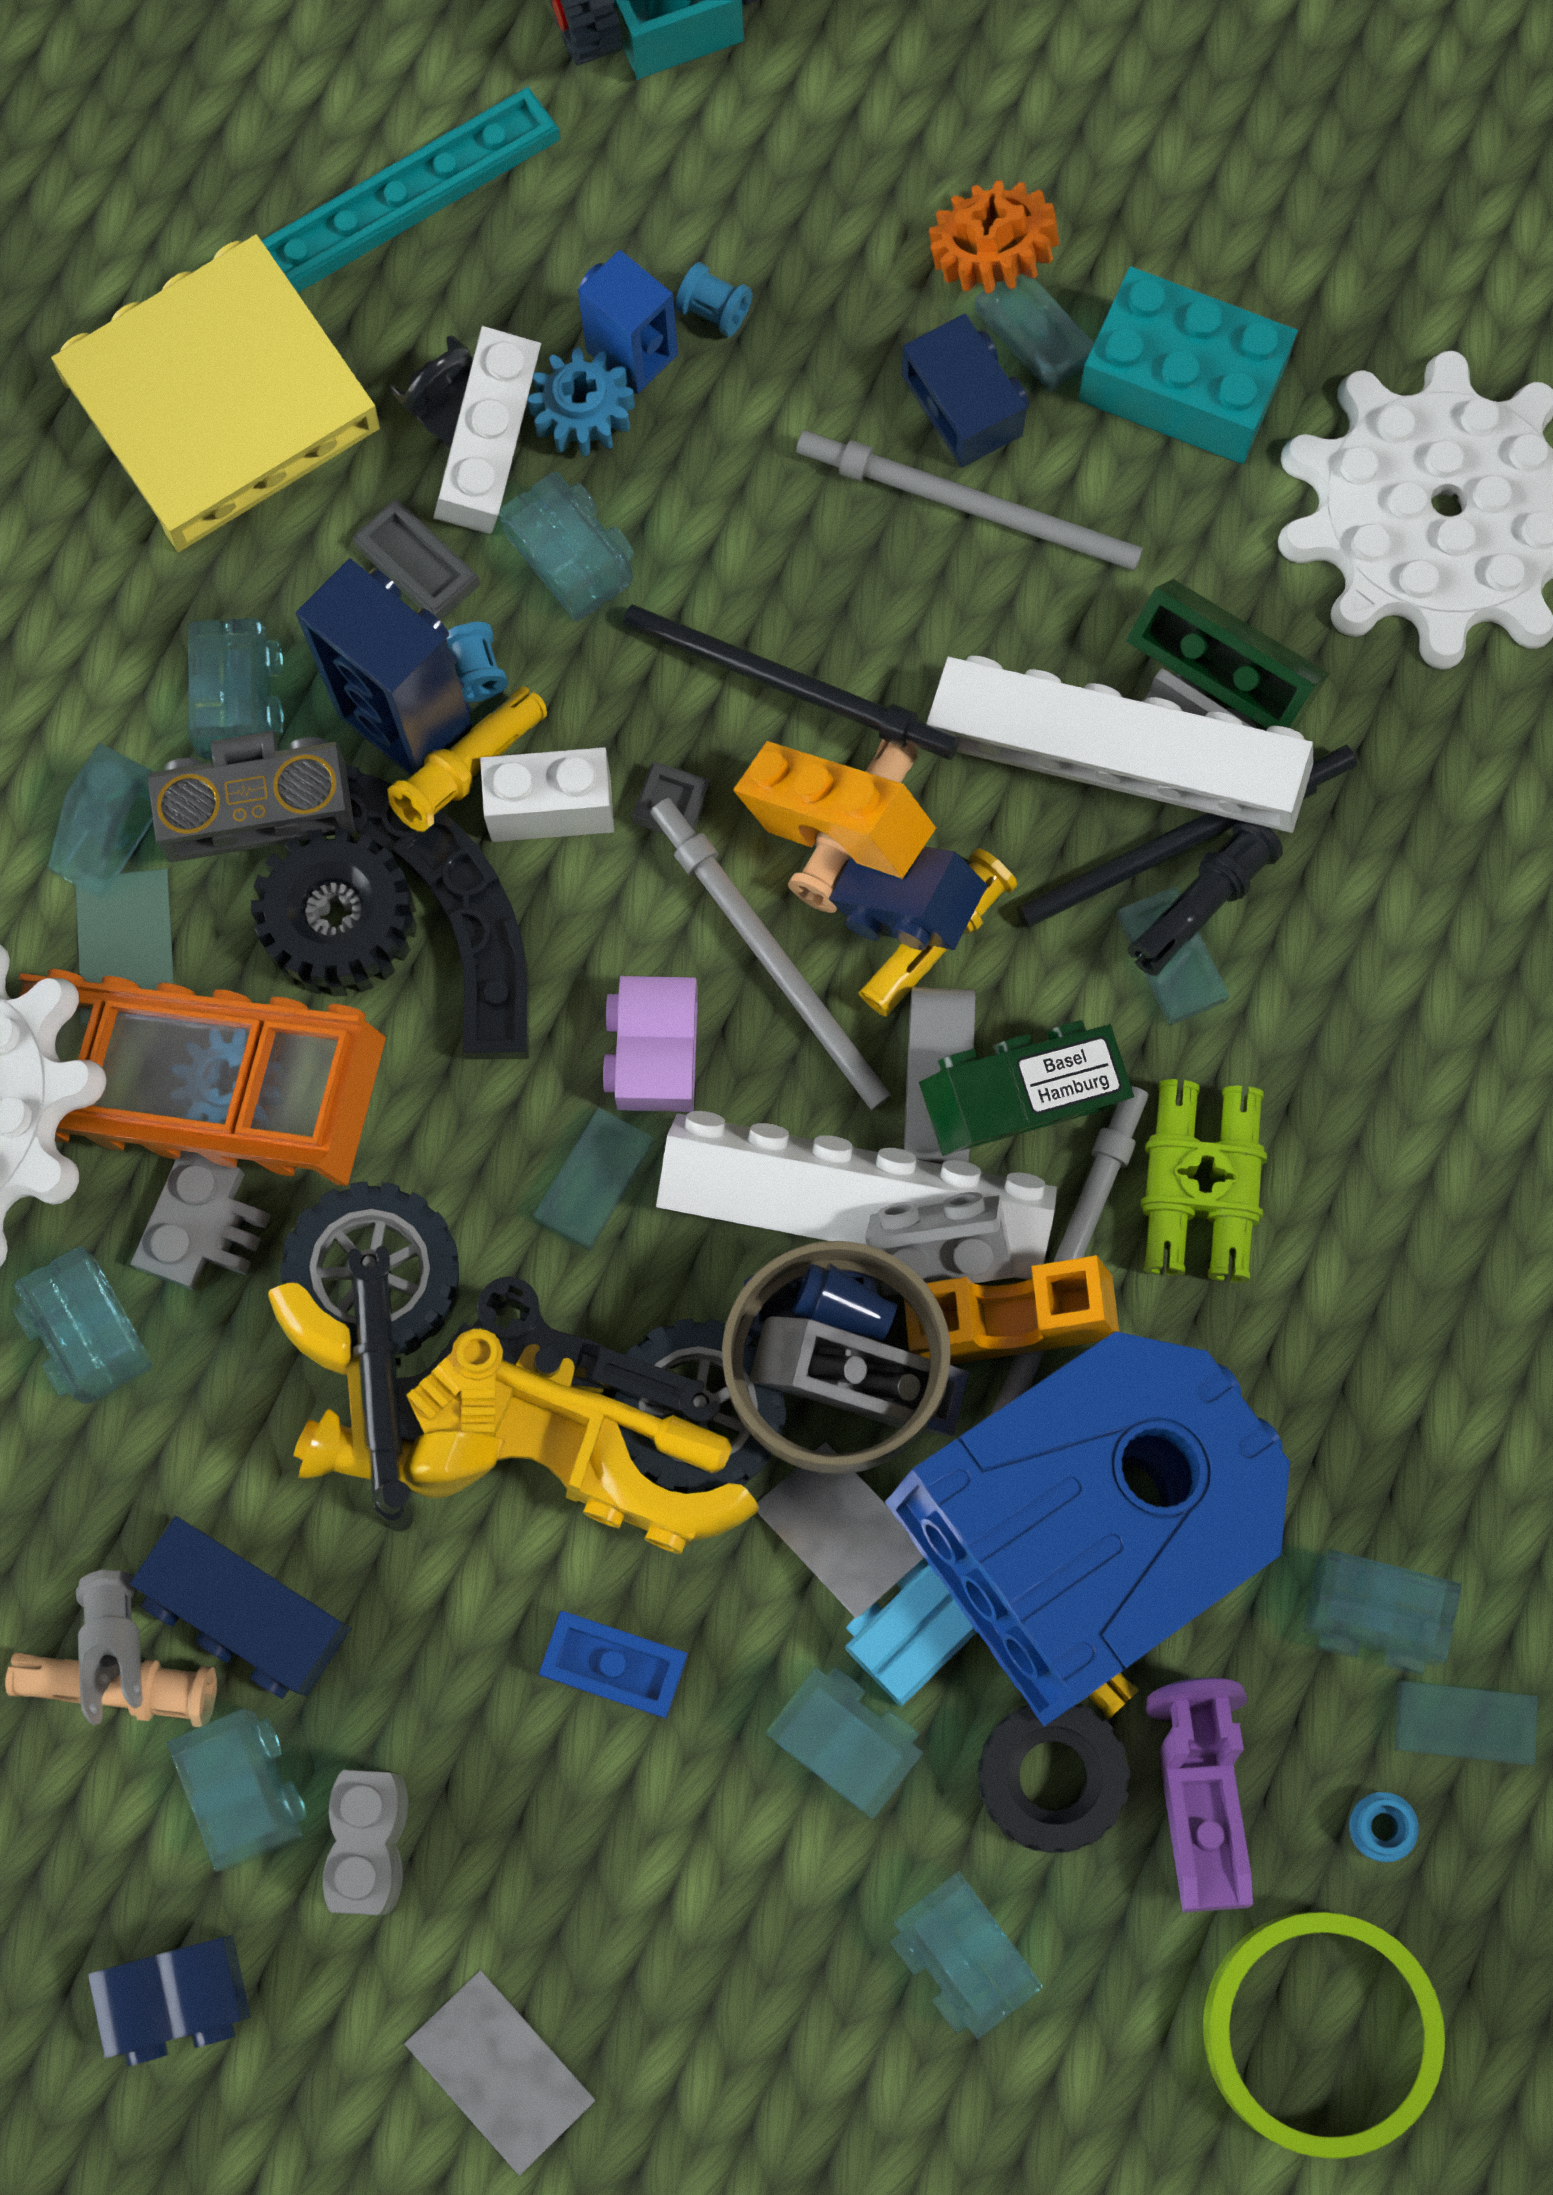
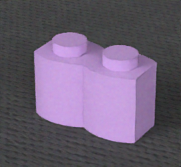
[603,976,698,1112]

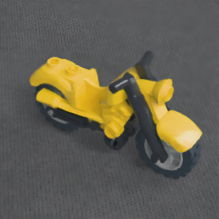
[268,1182,786,1554]

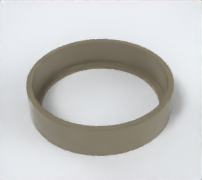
[722,1241,951,1474]

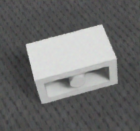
[480,747,615,842]

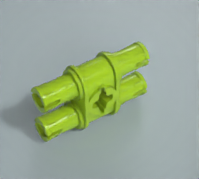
[1140,1079,1267,1283]

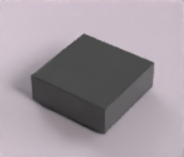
[632,761,711,834]

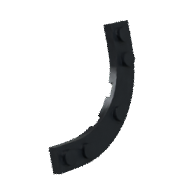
[230,758,530,1060]

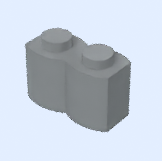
[323,1770,408,1915]

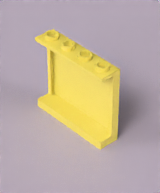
[51,234,380,553]

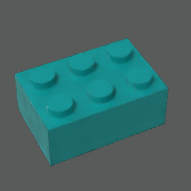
[1078,266,1298,465]

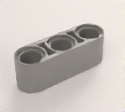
[904,987,975,1164]

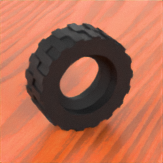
[977,1704,1130,1853]

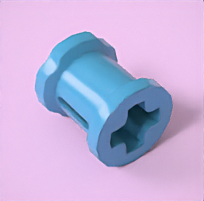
[675,262,753,337]
[447,622,509,702]

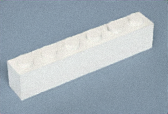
[926,656,1313,833]
[656,1111,1057,1280]

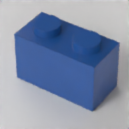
[578,249,678,394]

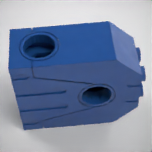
[885,1331,1290,1726]

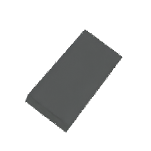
[352,498,481,621]

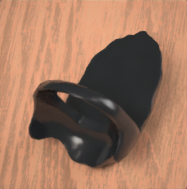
[389,335,473,449]

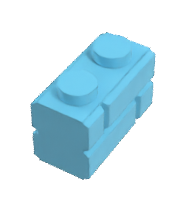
[845,1558,977,1708]

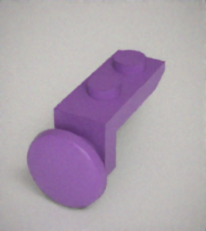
[1146,1677,1253,1913]

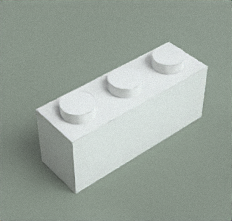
[433,326,541,535]

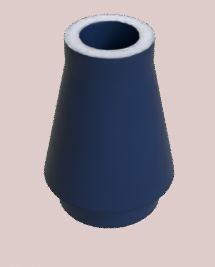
[792,1263,897,1341]

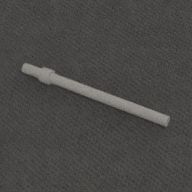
[796,430,1143,571]
[650,798,892,1111]
[990,1086,1149,1416]

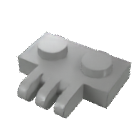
[130,1151,271,1291]

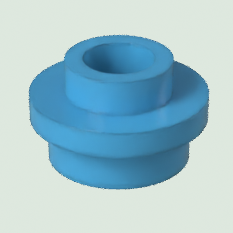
[1349,1792,1419,1862]

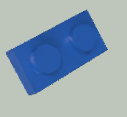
[538,1610,688,1719]

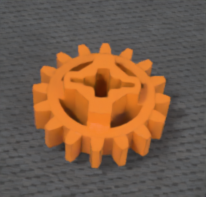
[929,180,1059,294]

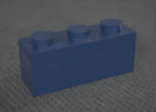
[130,1515,351,1699]

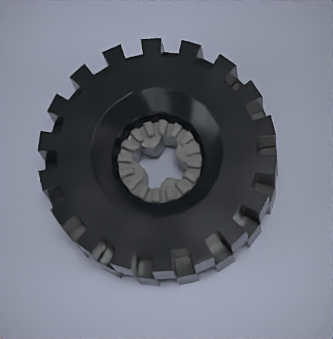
[251,828,417,996]

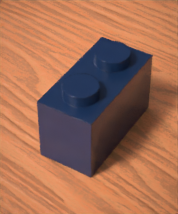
[901,313,1029,468]
[829,846,988,950]

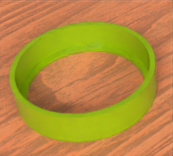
[1203,1912,1445,2158]

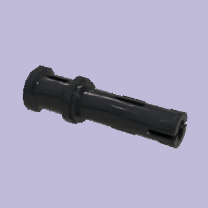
[1128,820,1283,976]

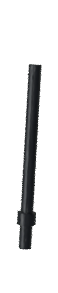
[623,604,960,760]
[1017,745,1357,928]

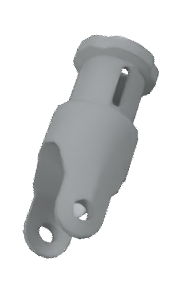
[76,1570,143,1725]

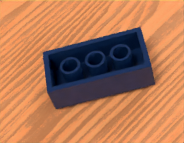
[295,558,472,777]

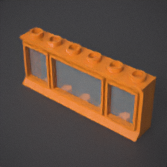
[19,969,386,1186]

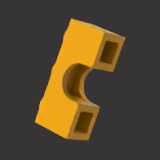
[733,741,936,879]
[904,1255,1119,1365]

